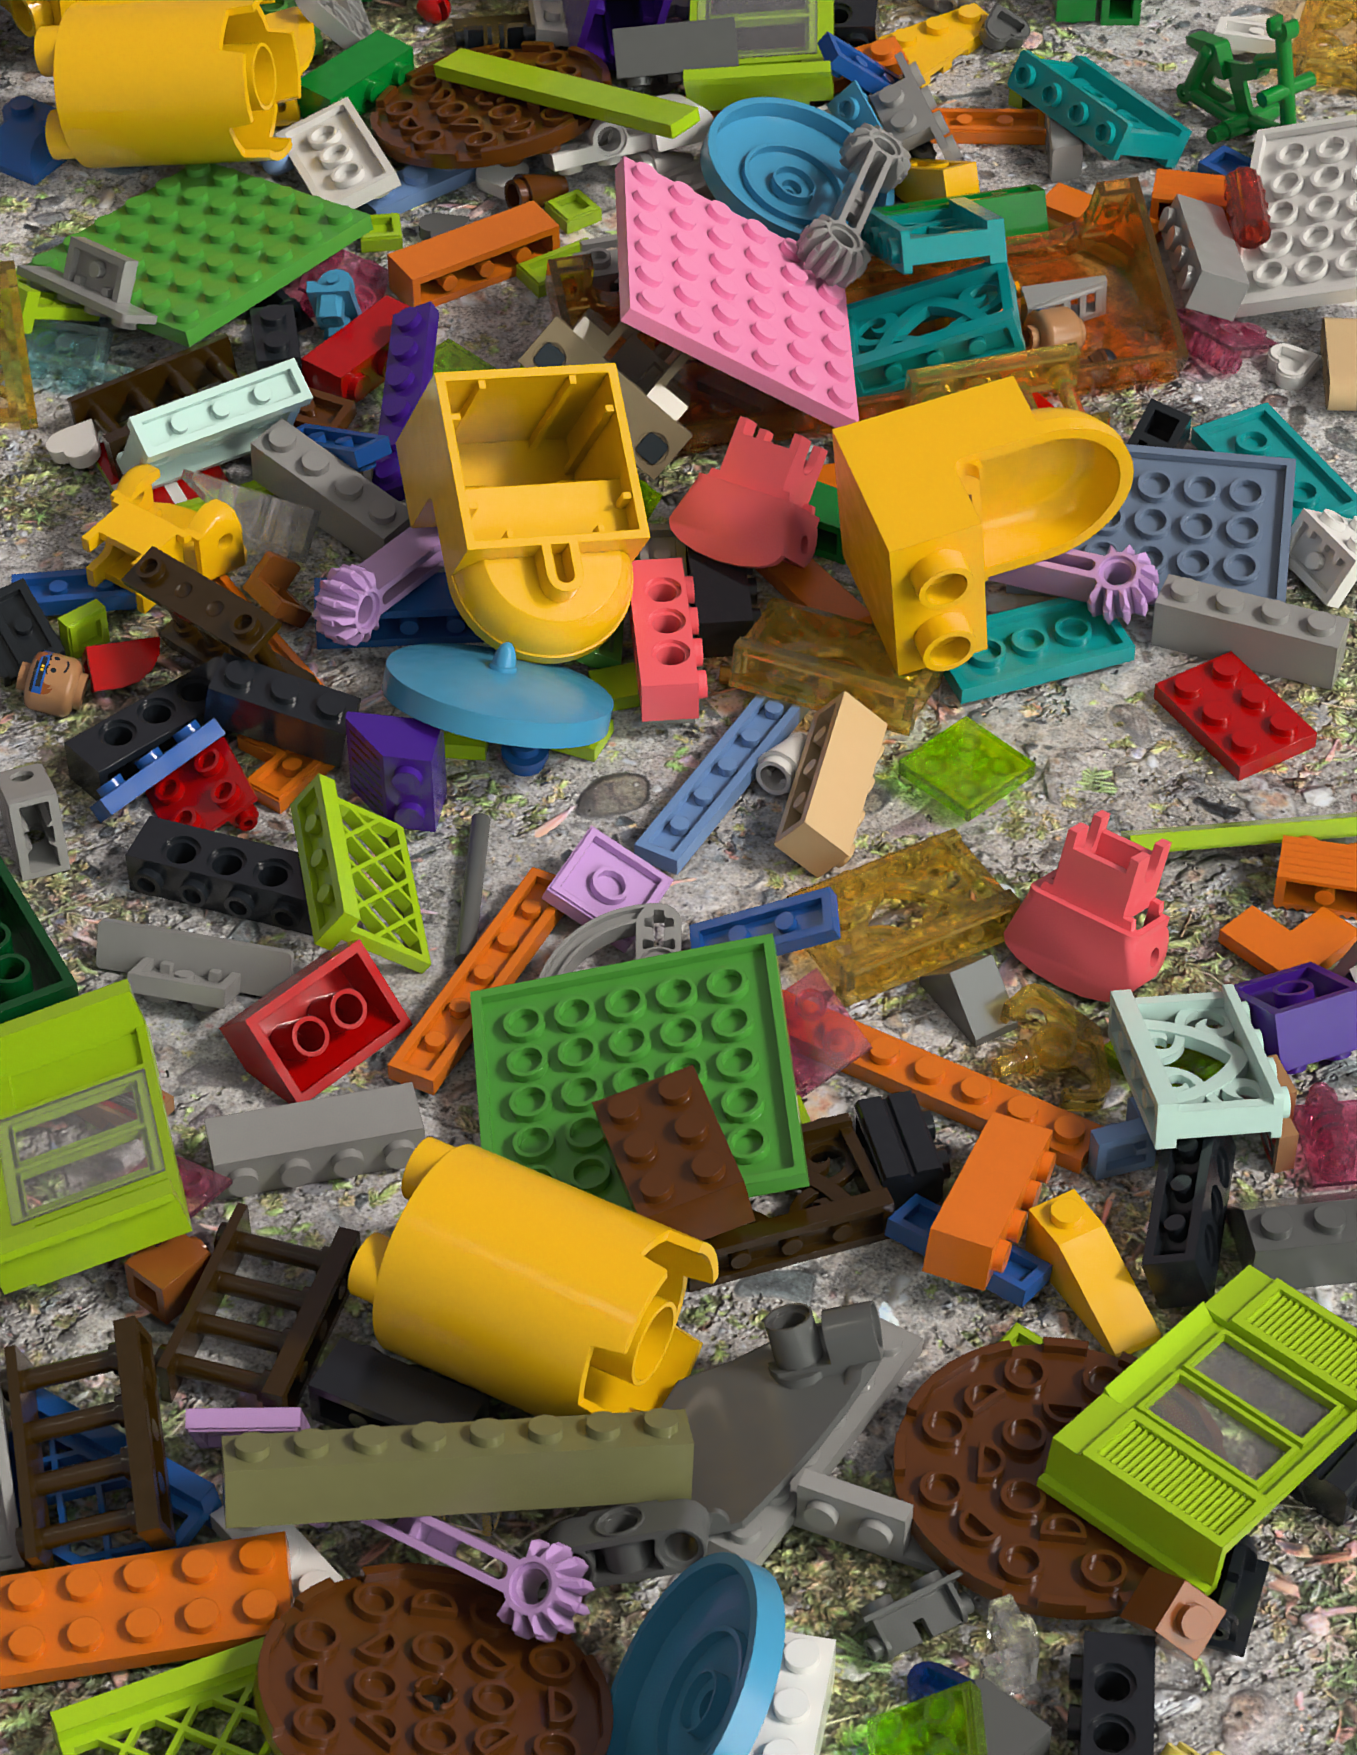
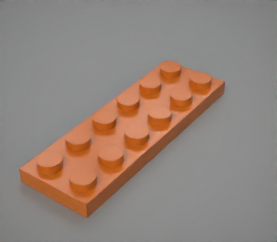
[0,1531,293,1690]

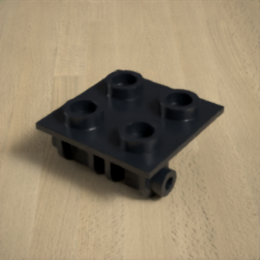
[452,13,536,51]

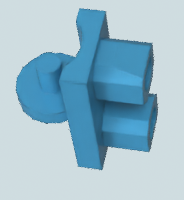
[306,269,362,341]

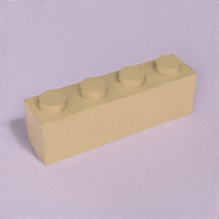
[773,691,888,878]

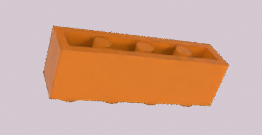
[387,200,560,307]
[922,1111,1057,1291]

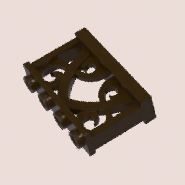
[687,1113,894,1292]

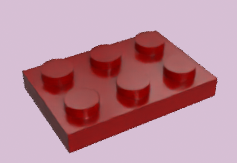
[1154,651,1317,781]

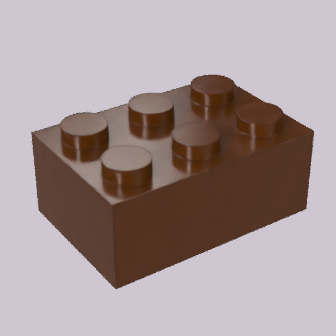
[592,1065,756,1241]

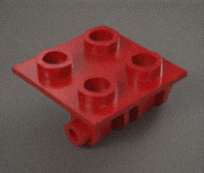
[145,736,259,831]

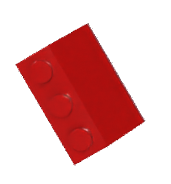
[219,939,413,1104]

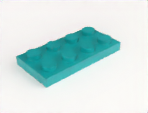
[1191,402,1357,527]
[941,597,1136,704]

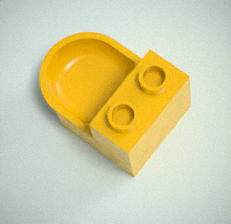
[395,363,651,664]
[832,376,1134,676]

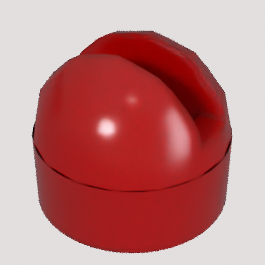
[416,0,451,24]

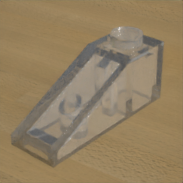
[181,469,321,564]

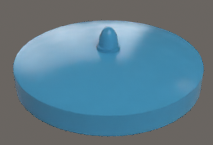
[700,97,895,241]
[381,642,614,749]
[607,1552,785,1755]

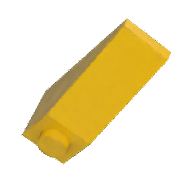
[894,158,980,203]
[1025,1189,1161,1358]

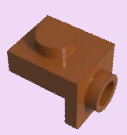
[242,551,312,628]

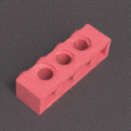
[628,557,708,722]

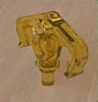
[991,983,1111,1112]

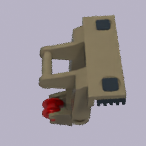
[517,308,693,480]

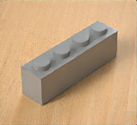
[1158,193,1250,321]
[250,418,410,560]
[1151,574,1350,690]
[204,1082,425,1201]

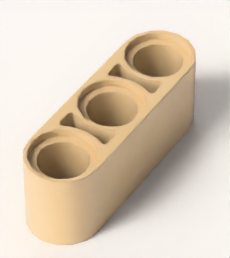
[1320,317,1357,411]

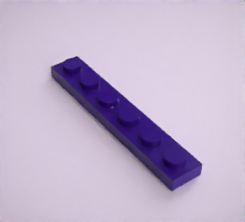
[372,301,439,501]

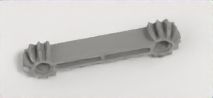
[796,123,912,288]

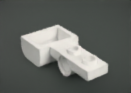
[543,93,714,175]

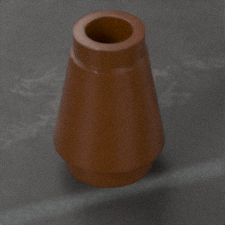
[504,174,569,209]

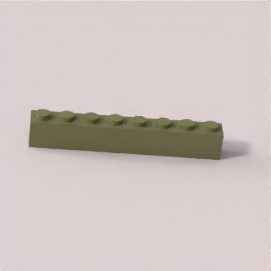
[221,1408,694,1529]

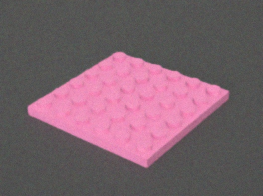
[615,156,859,428]

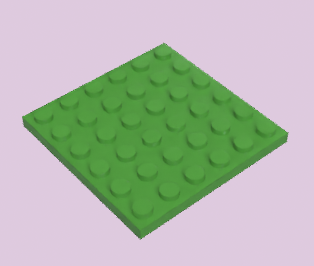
[27,163,373,347]
[470,933,810,1211]

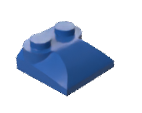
[0,96,69,186]

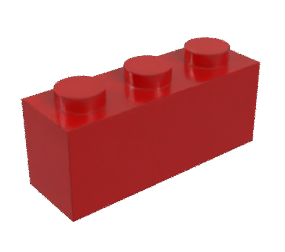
[301,295,410,404]

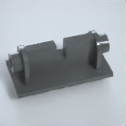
[849,1569,975,1662]

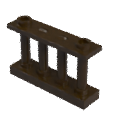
[67,333,261,480]
[121,546,320,684]
[154,1203,361,1408]
[0,1315,177,1570]

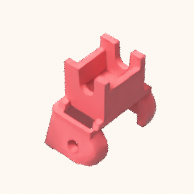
[669,416,828,569]
[1004,810,1172,1002]

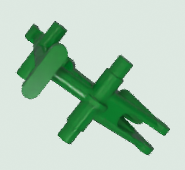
[1176,14,1317,145]

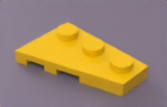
[879,3,988,89]

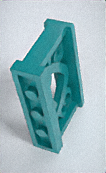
[1007,50,1192,168]
[861,197,1007,275]
[847,262,1026,402]

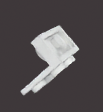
[1288,508,1357,608]

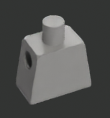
[0,763,71,881]

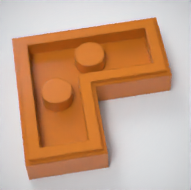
[237,734,335,814]
[1218,905,1357,975]

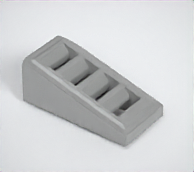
[1044,114,1083,182]
[1020,275,1107,326]

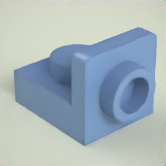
[1088,1097,1156,1181]

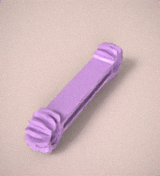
[312,526,444,646]
[988,544,1159,625]
[298,1516,595,1643]

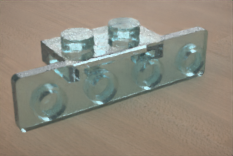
[0,319,135,386]

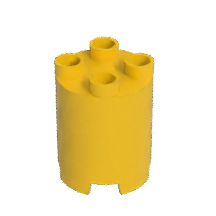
[34,0,301,169]
[348,1137,719,1417]

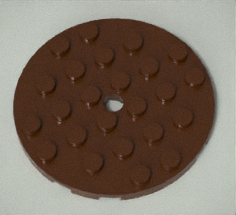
[370,41,612,169]
[892,1337,1228,1620]
[254,1563,613,1755]

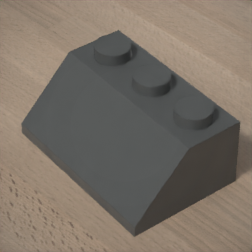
[612,17,739,88]
[1226,1191,1357,1289]

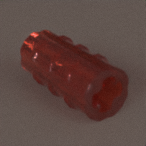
[1224,167,1271,249]

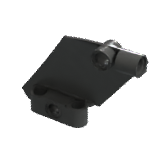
[537,1300,884,1599]

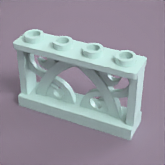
[116,358,313,490]
[1108,984,1291,1150]

